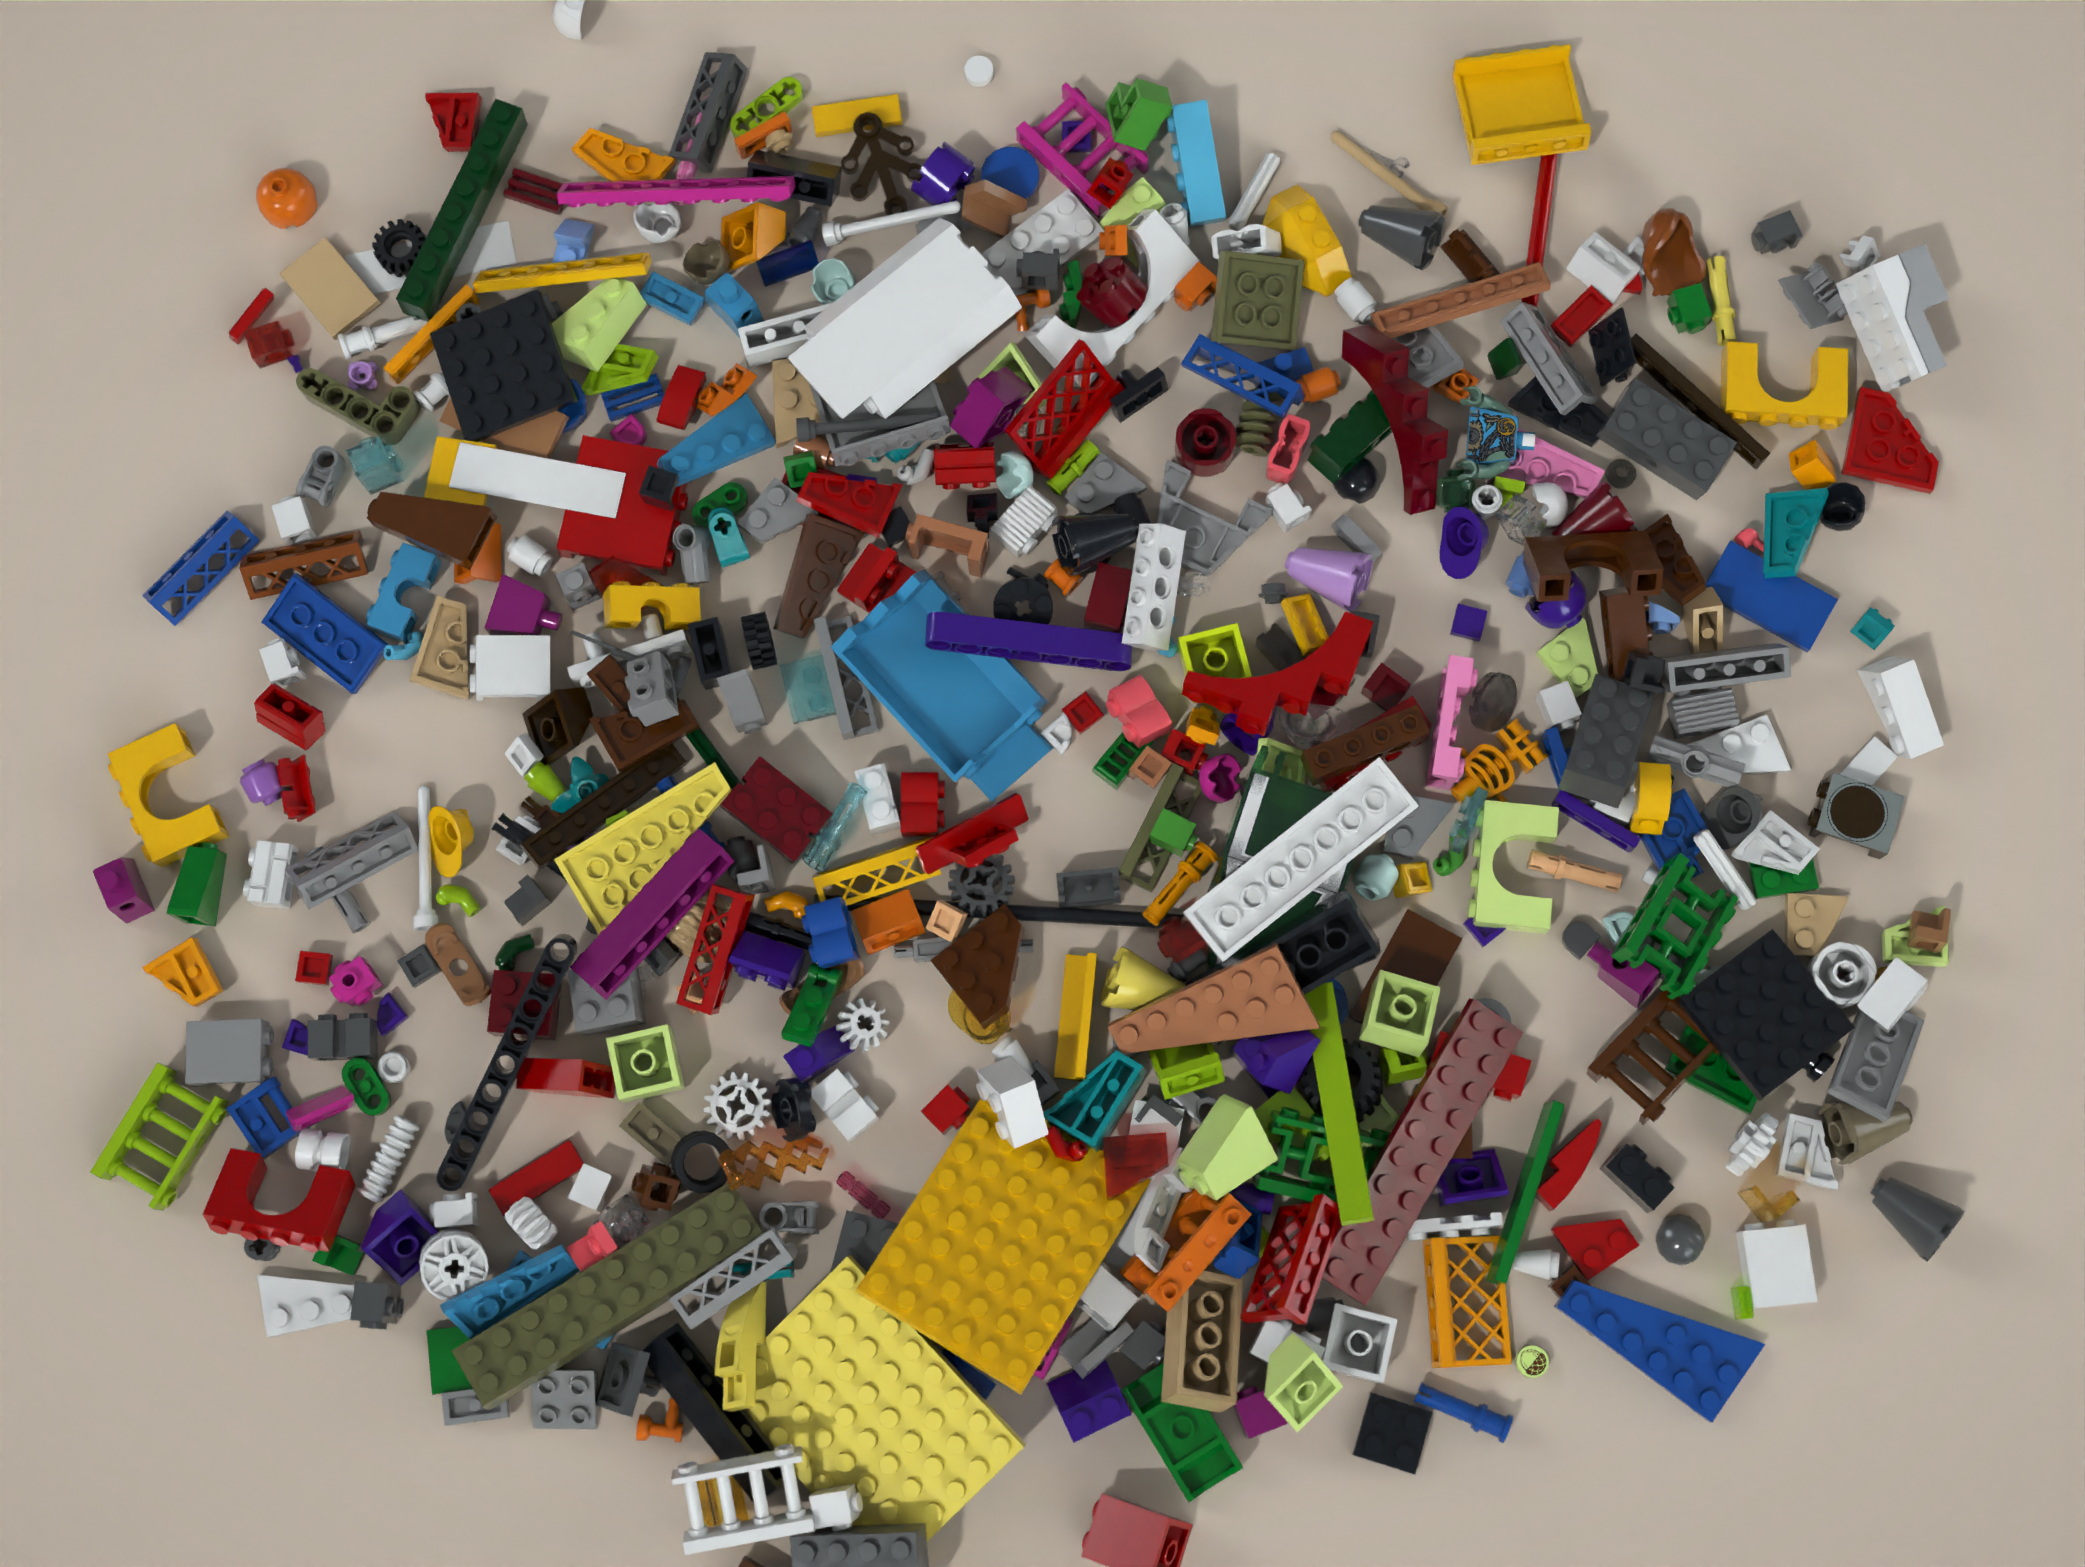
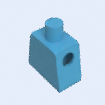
[705,272,765,338]

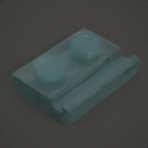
[780,654,836,725]

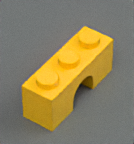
[603,581,701,631]

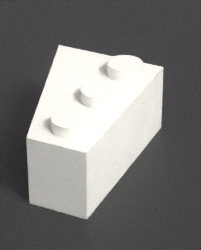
[1857,656,1944,759]

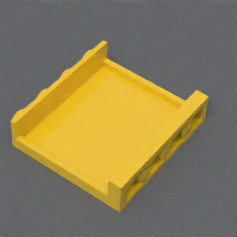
[1452,44,1591,165]

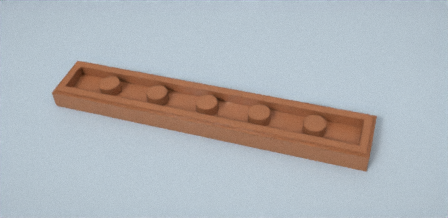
[1371,262,1551,338]

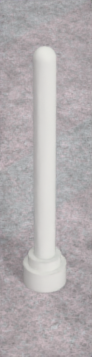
[822,201,961,247]
[413,786,439,931]

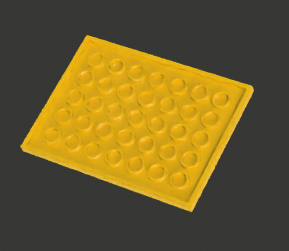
[856,1098,1151,1395]

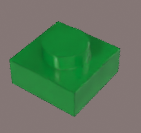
[783,451,818,489]

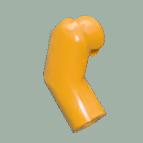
[764,891,809,918]

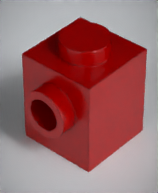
[921,1084,971,1136]

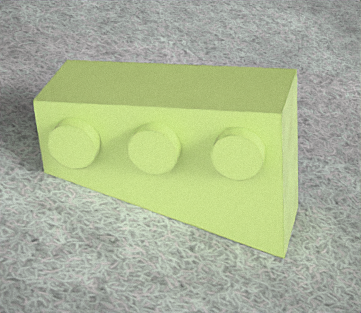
[552,278,647,372]

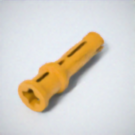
[1142,841,1218,926]

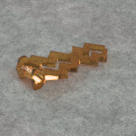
[718,1135,829,1191]

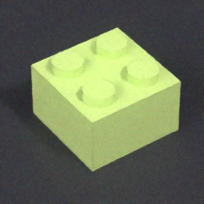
[1359,969,1441,1057]
[606,1024,685,1103]

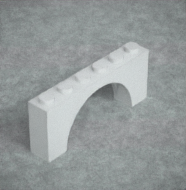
[1025,209,1200,388]

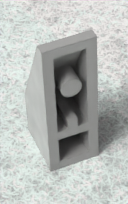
[717,669,767,734]

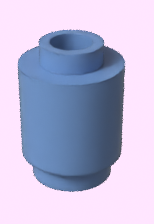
[1505,551,1534,598]

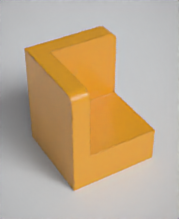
[1788,440,1836,490]

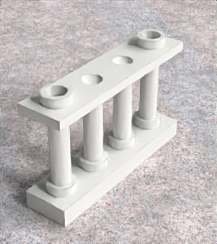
[671,1444,814,1555]

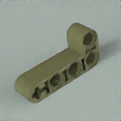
[296,368,420,446]

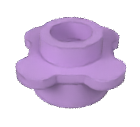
[348,361,378,391]

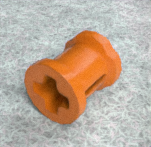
[1043,559,1083,597]

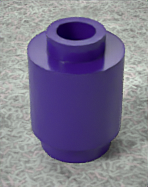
[1229,1182,1274,1216]

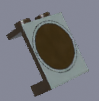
[1807,773,1905,859]

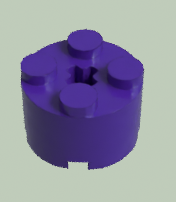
[911,141,976,206]

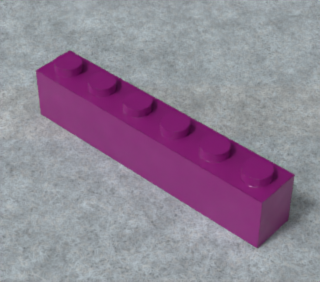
[570,828,734,1000]

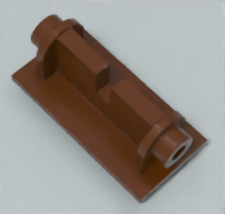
[1440,229,1500,283]

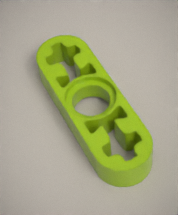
[730,77,803,138]

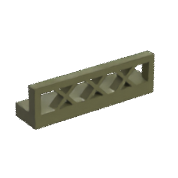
[1118,763,1202,892]

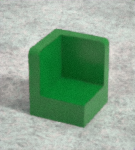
[312,1234,365,1275]

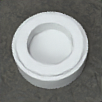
[964,55,994,87]
[377,1051,410,1084]

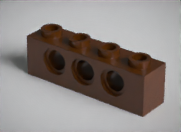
[1301,704,1430,786]

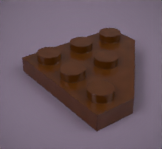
[931,904,1025,1029]

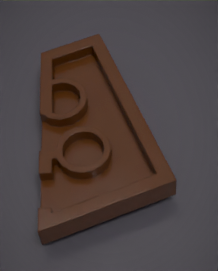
[1645,514,1706,606]
[589,699,700,773]

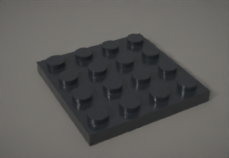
[430,290,578,442]
[1677,929,1855,1101]

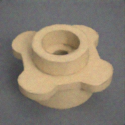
[765,129,794,155]

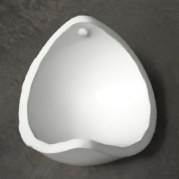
[553,0,585,40]

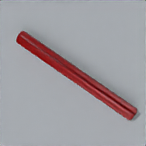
[1521,154,1558,306]

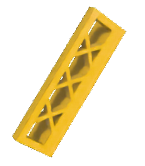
[812,837,941,905]
[1054,952,1097,1081]

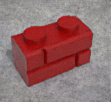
[934,442,996,490]
[254,683,325,751]

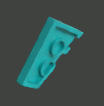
[1763,488,1829,579]

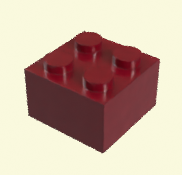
[487,970,562,1040]

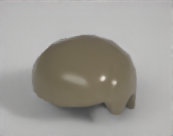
[682,240,730,285]

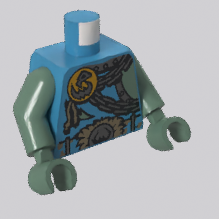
[1456,386,1535,481]

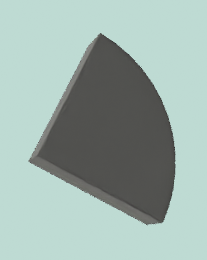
[445,1101,467,1145]

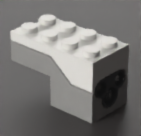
[1835,244,1949,392]

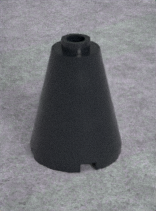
[1052,514,1139,576]

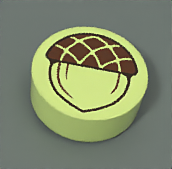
[1515,1345,1549,1378]

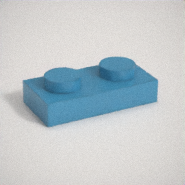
[640,272,705,326]

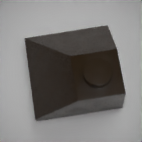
[522,687,593,766]

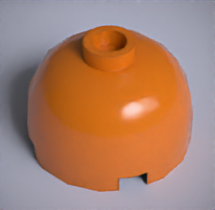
[256,168,317,229]

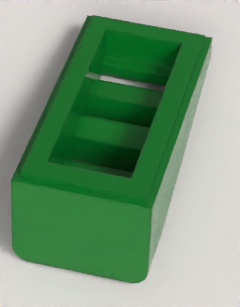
[1093,732,1154,790]

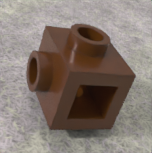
[632,1162,680,1211]

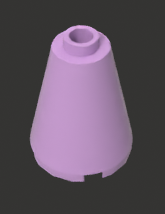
[1285,547,1373,611]

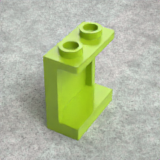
[1148,1042,1225,1100]

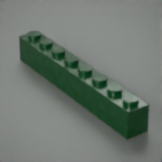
[396,98,528,322]

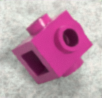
[328,956,384,1006]

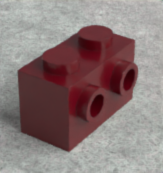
[1084,562,1132,633]

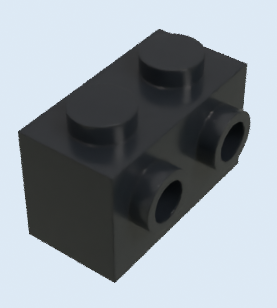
[1600,1144,1675,1213]

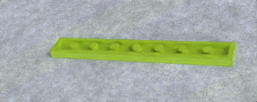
[1305,982,1374,1226]

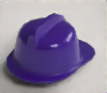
[1440,507,1489,579]

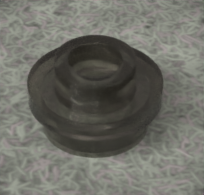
[1605,459,1636,489]

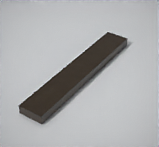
[1631,333,1770,469]
[520,744,687,870]

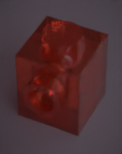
[1157,915,1207,964]

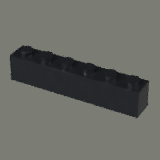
[643,1323,784,1503]

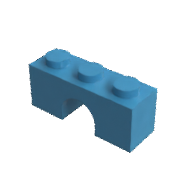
[366,543,442,644]

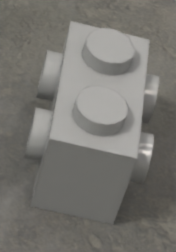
[625,650,679,727]

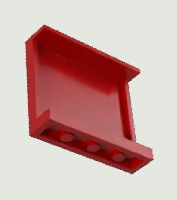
[556,435,693,576]

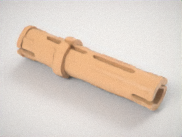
[1527,849,1623,893]

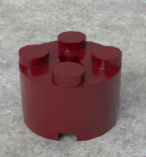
[1076,256,1147,327]
[1175,408,1236,477]

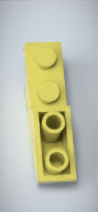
[715,1281,766,1412]

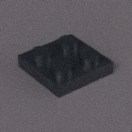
[1352,1392,1433,1475]

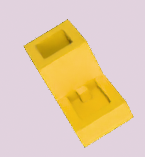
[1630,762,1672,835]

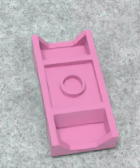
[1425,655,1478,791]

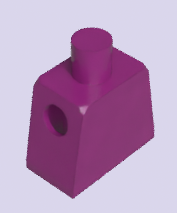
[484,574,562,635]
[93,857,155,924]
[1587,941,1659,1009]

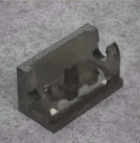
[1255,623,1307,671]

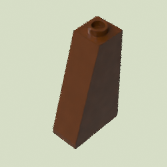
[367,492,497,570]

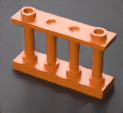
[1119,1188,1251,1312]

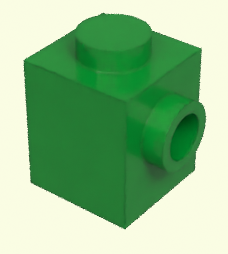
[1667,283,1712,334]

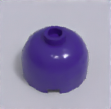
[1525,570,1587,629]

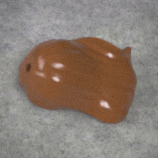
[1642,208,1707,297]

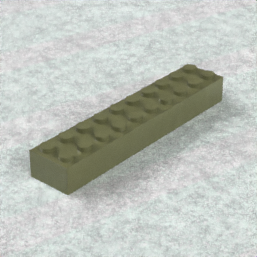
[452,1181,765,1411]

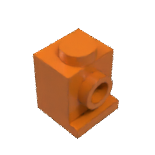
[1174,261,1217,312]

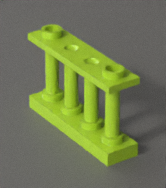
[90,1062,230,1211]

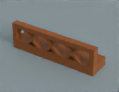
[239,530,369,600]

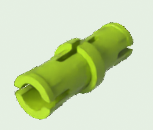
[1046,440,1100,496]

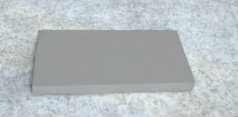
[1826,1008,1924,1122]

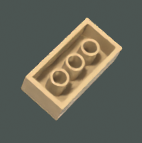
[1161,1271,1243,1413]

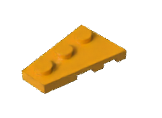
[571,128,676,181]

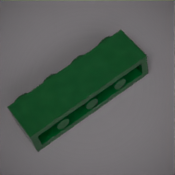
[1307,390,1392,484]

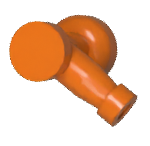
[1015,289,1051,332]
[636,1398,684,1443]

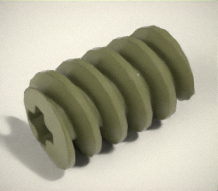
[1235,389,1283,457]

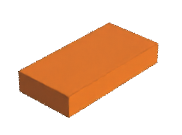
[734,111,792,159]

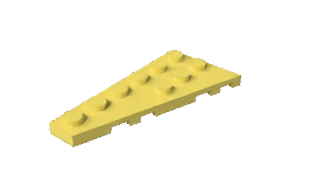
[554,762,732,935]

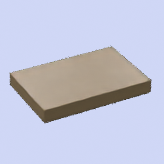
[279,237,381,340]

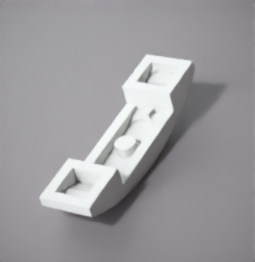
[1134,1148,1192,1273]

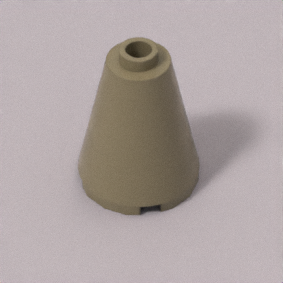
[1819,1102,1913,1165]

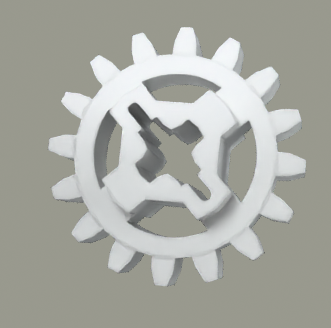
[703,1072,772,1141]
[1725,1112,1779,1176]

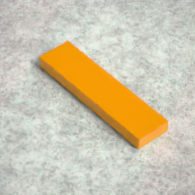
[383,284,480,385]

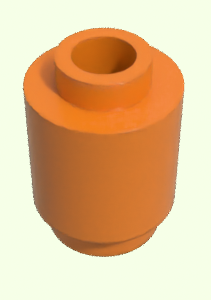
[1294,366,1341,404]

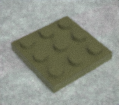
[1211,251,1305,350]

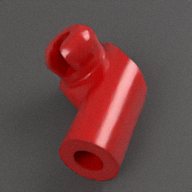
[1045,1125,1088,1162]

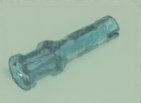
[802,782,867,872]

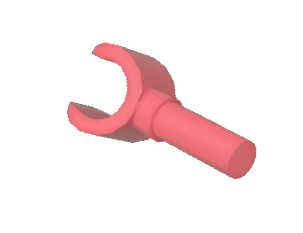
[1734,528,1764,552]

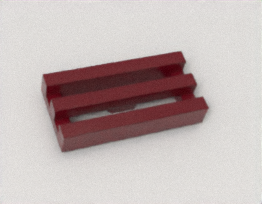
[503,168,564,215]

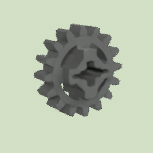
[948,855,1015,917]

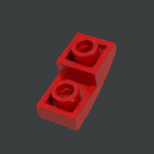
[657,365,707,430]

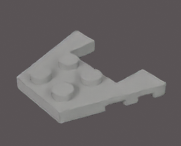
[1157,460,1273,578]

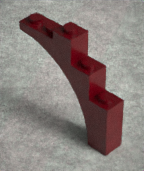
[1341,325,1448,515]

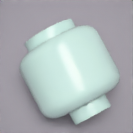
[1353,854,1399,901]

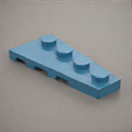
[657,393,776,487]
[440,1244,579,1339]

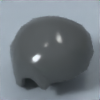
[1656,1214,1705,1265]

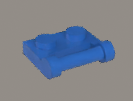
[226,1076,310,1160]

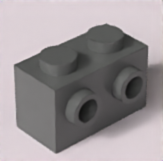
[350,1281,404,1330]

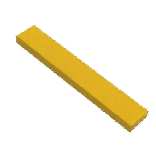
[473,252,652,293]

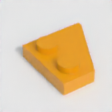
[142,937,224,1007]

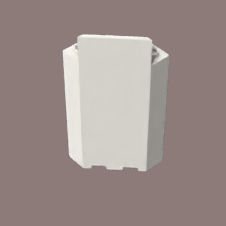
[787,217,1022,419]

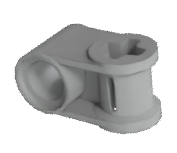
[296,446,346,507]
[759,1201,820,1235]

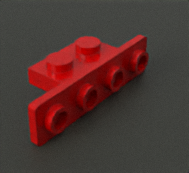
[916,793,1029,874]

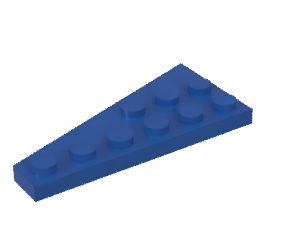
[1554,1281,1765,1423]

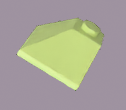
[1099,177,1166,268]
[1264,1332,1344,1432]

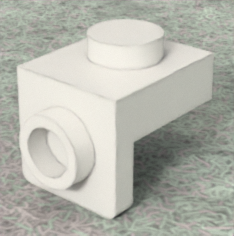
[495,815,540,866]

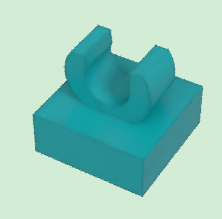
[1850,607,1895,650]

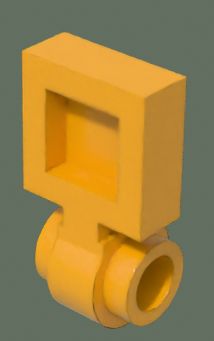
[1186,706,1220,746]

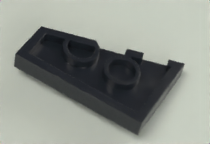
[1507,376,1607,447]

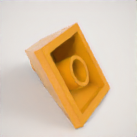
[720,202,786,273]

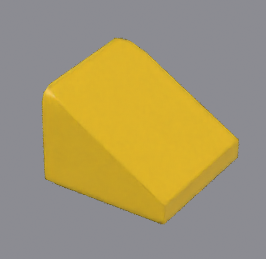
[1393,861,1433,898]

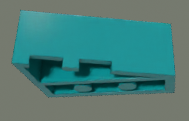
[1043,1050,1147,1152]

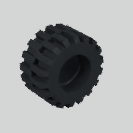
[1301,1039,1383,1123]

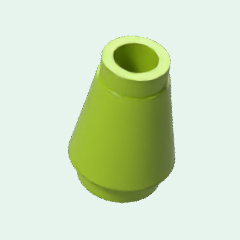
[524,761,567,802]

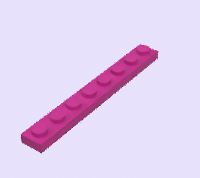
[557,176,795,208]

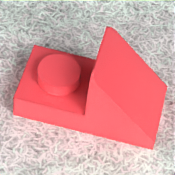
[567,1221,618,1272]

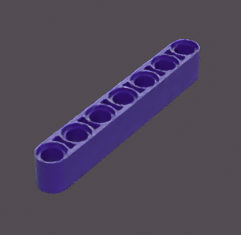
[925,612,1132,671]

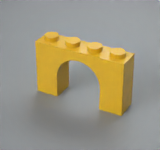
[1720,341,1848,430]
[107,723,229,868]

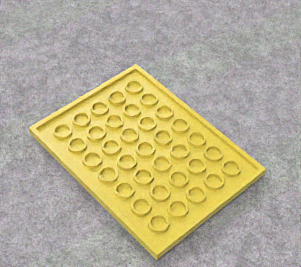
[745,1255,1026,1541]

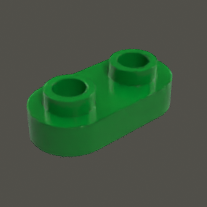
[692,482,748,531]
[342,1058,391,1116]

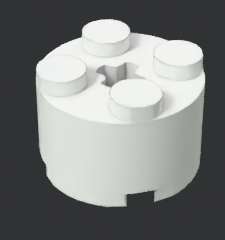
[1806,942,1877,1009]

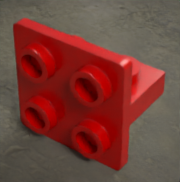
[837,543,917,613]

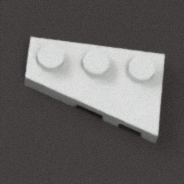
[1687,715,1791,774]
[257,1275,354,1337]

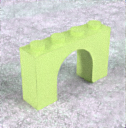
[1467,800,1559,934]

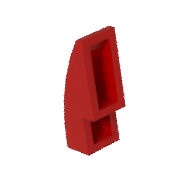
[1535,1118,1602,1211]

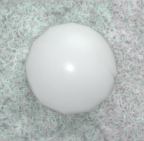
[633,202,681,243]
[1532,482,1568,529]

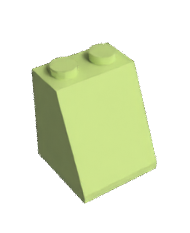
[1176,1094,1278,1201]

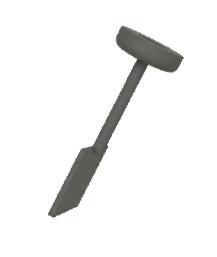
[570,630,692,696]

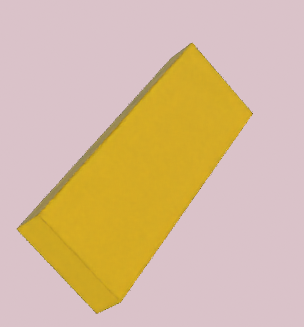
[812,94,902,138]

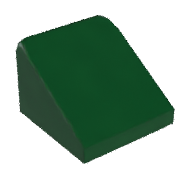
[1487,337,1522,380]

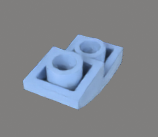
[1645,601,1680,634]

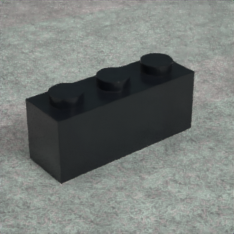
[747,150,842,207]

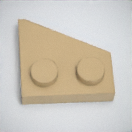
[1785,893,1848,958]

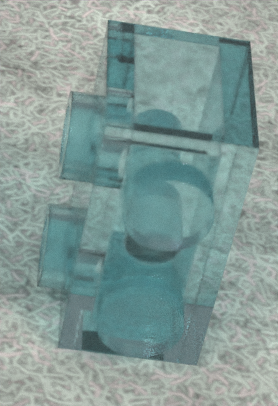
[346,436,405,495]

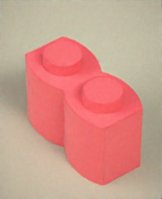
[1266,414,1310,485]
[1106,675,1172,748]

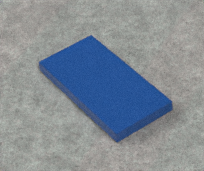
[1706,540,1838,653]
[261,573,389,694]

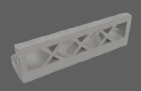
[1500,302,1599,415]
[814,616,879,740]
[285,811,418,909]
[669,1227,798,1330]

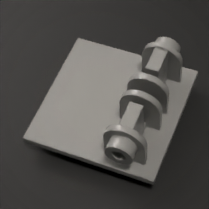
[1778,262,1848,329]
[531,1368,598,1429]

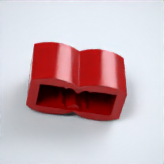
[900,772,945,837]

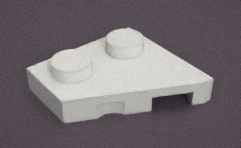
[1731,810,1820,875]
[1775,1113,1839,1191]

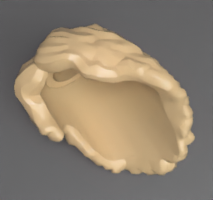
[666,888,731,964]

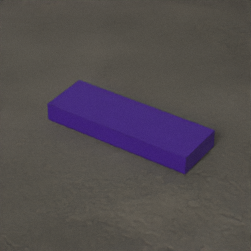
[1551,790,1641,853]

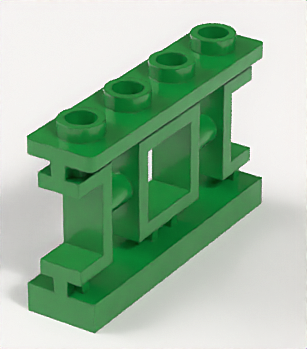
[1611,853,1738,1000]
[1251,1107,1390,1204]

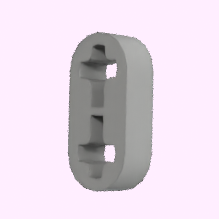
[1331,514,1382,563]

